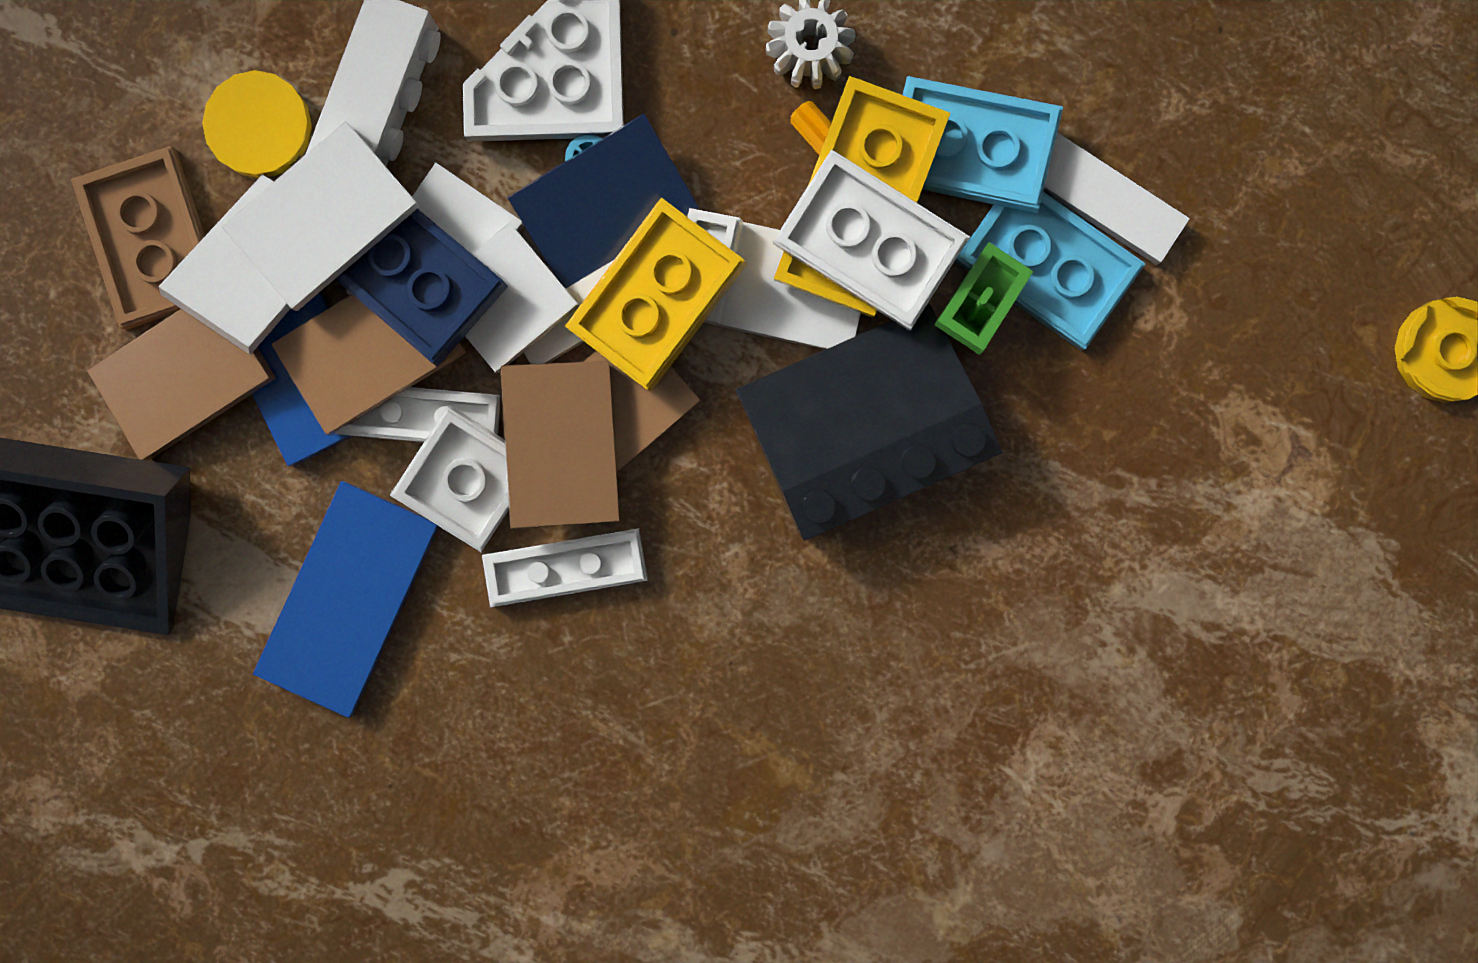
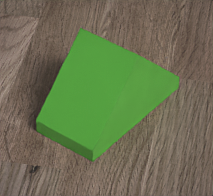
[935,242,1033,355]

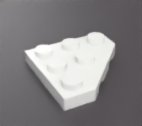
[463,0,624,141]

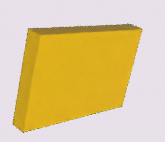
[565,198,748,392]

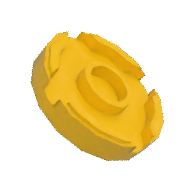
[202,70,312,178]
[1395,296,1478,403]

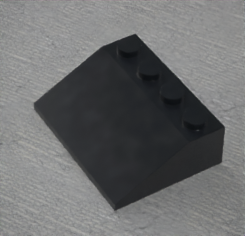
[735,304,1002,541]
[0,437,191,635]

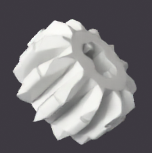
[766,0,855,89]

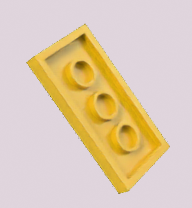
[774,76,950,318]

